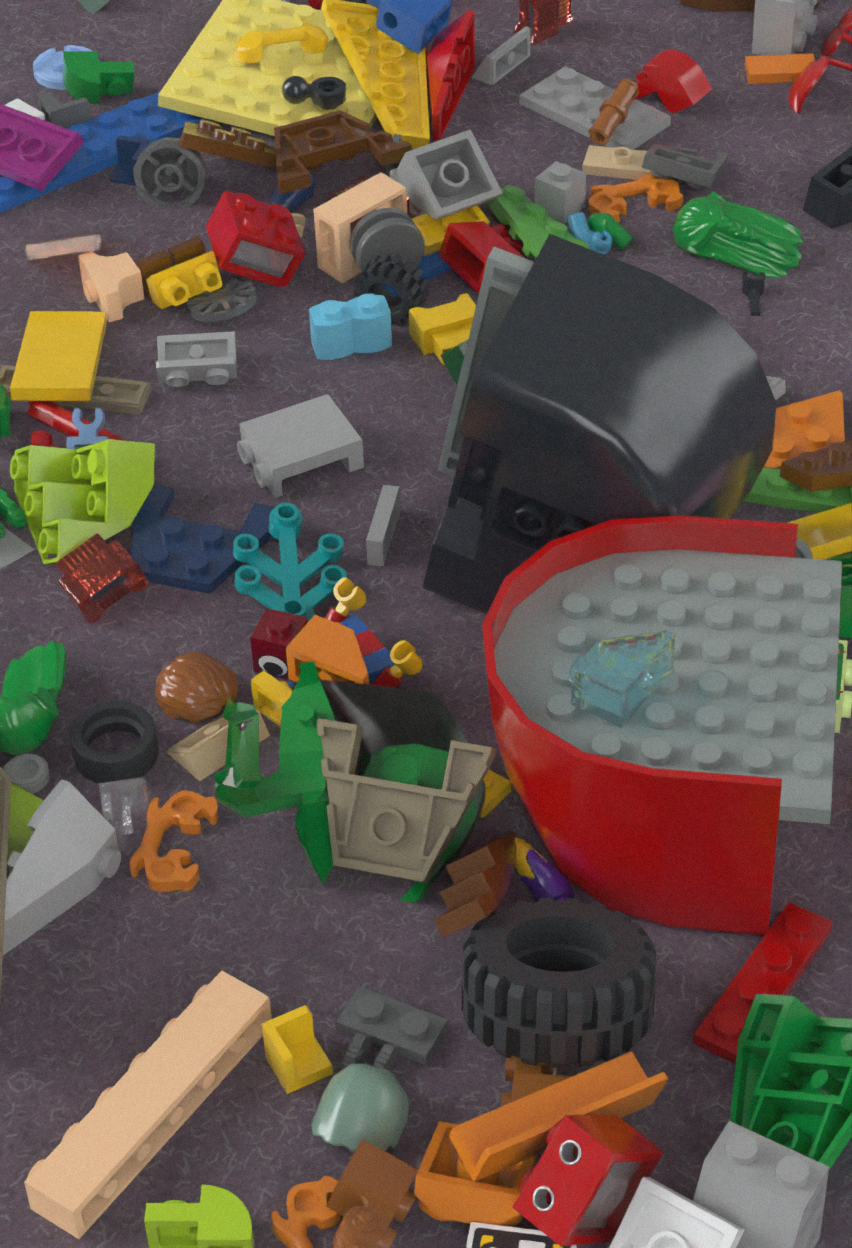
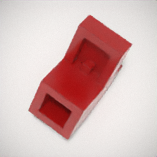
[634,49,712,113]

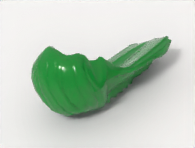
[672,191,803,279]
[0,640,67,755]

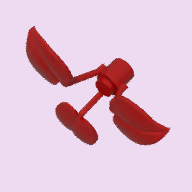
[788,7,852,114]

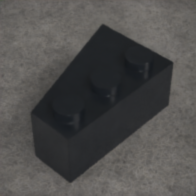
[803,146,852,229]

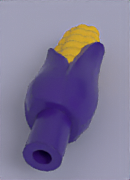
[515,838,574,902]

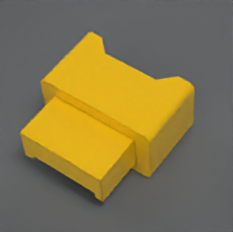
[409,293,476,365]

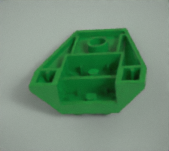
[729,994,852,1170]

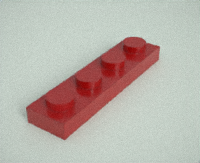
[693,902,833,1064]

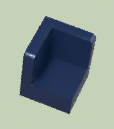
[109,135,155,186]

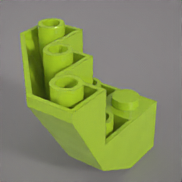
[10,439,155,564]

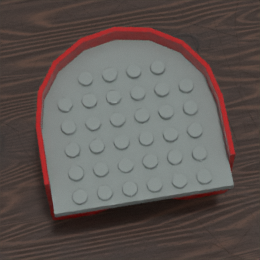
[482,515,842,936]

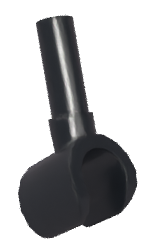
[742,272,765,316]

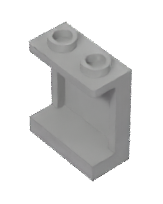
[237,394,364,498]

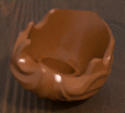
[155,652,238,723]

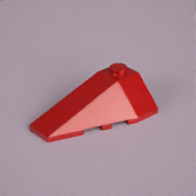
[425,10,476,142]

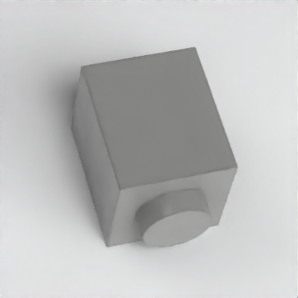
[535,161,586,224]

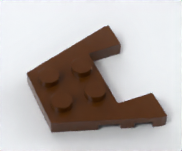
[274,110,412,194]

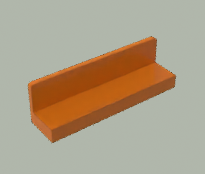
[449,1051,668,1182]

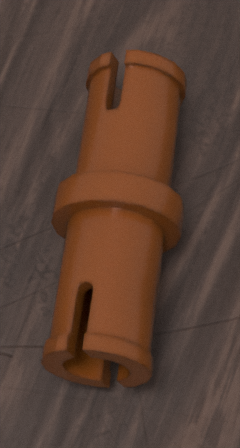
[588,78,639,145]

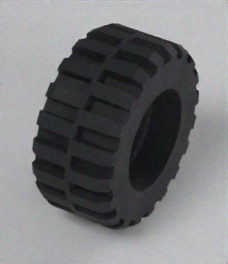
[461,897,657,1068]

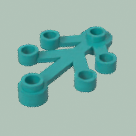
[233,503,347,622]

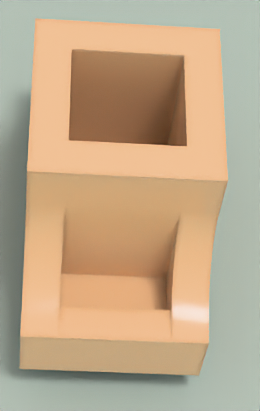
[78,251,144,323]

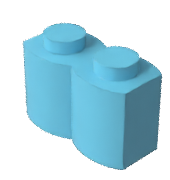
[309,294,392,360]

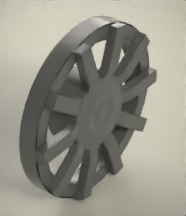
[187,278,258,322]

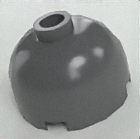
[133,137,206,208]

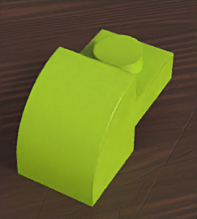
[144,1185,255,1248]

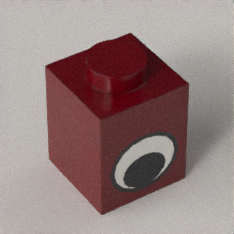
[250,608,308,680]

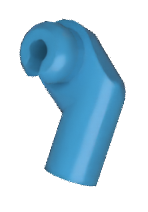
[567,212,612,254]

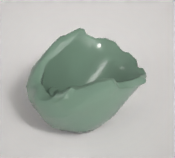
[311,1063,409,1152]

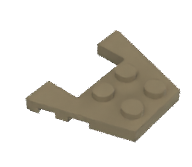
[317,718,497,883]

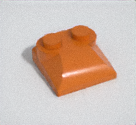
[414,1121,538,1227]

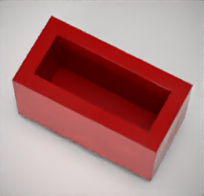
[438,221,524,293]

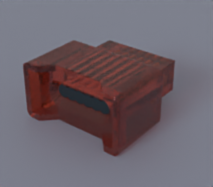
[513,0,573,46]
[54,533,149,624]

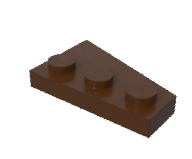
[780,439,852,491]

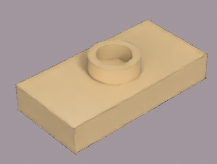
[582,145,651,180]

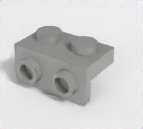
[156,331,237,387]

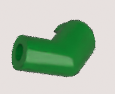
[587,212,634,251]

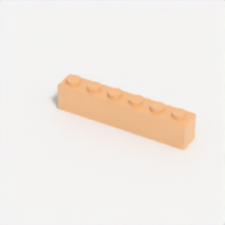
[24,971,272,1239]

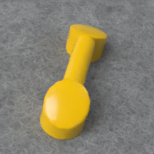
[236,23,328,63]

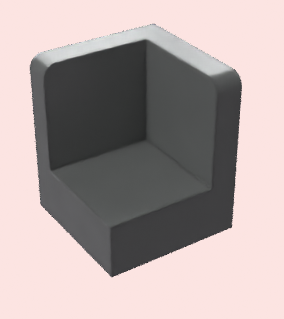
[37,92,92,129]

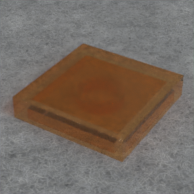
[24,231,102,261]

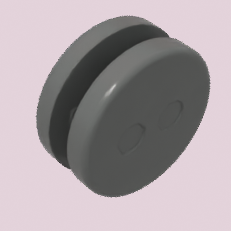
[350,208,425,271]

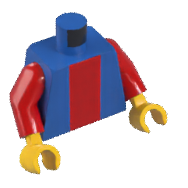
[288,578,422,689]

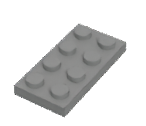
[519,66,671,150]

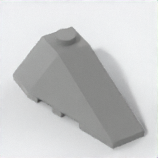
[3,779,121,955]

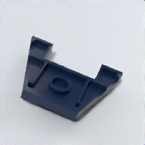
[130,484,275,594]

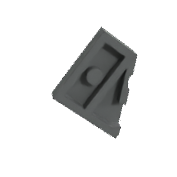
[642,144,729,189]

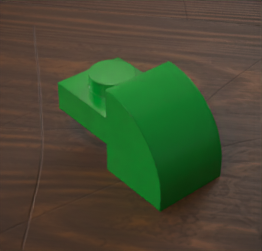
[62,51,134,104]

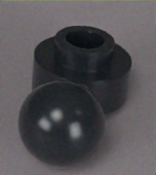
[282,76,346,110]

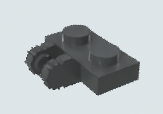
[336,986,448,1072]

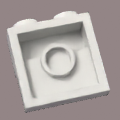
[609,1177,745,1248]

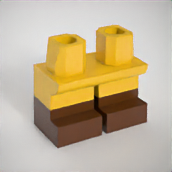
[134,236,223,309]

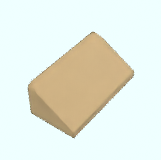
[166,710,270,781]

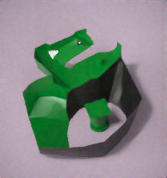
[214,661,485,903]

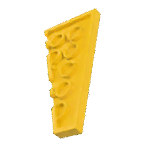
[321,0,430,149]

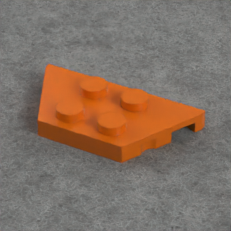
[764,390,845,469]

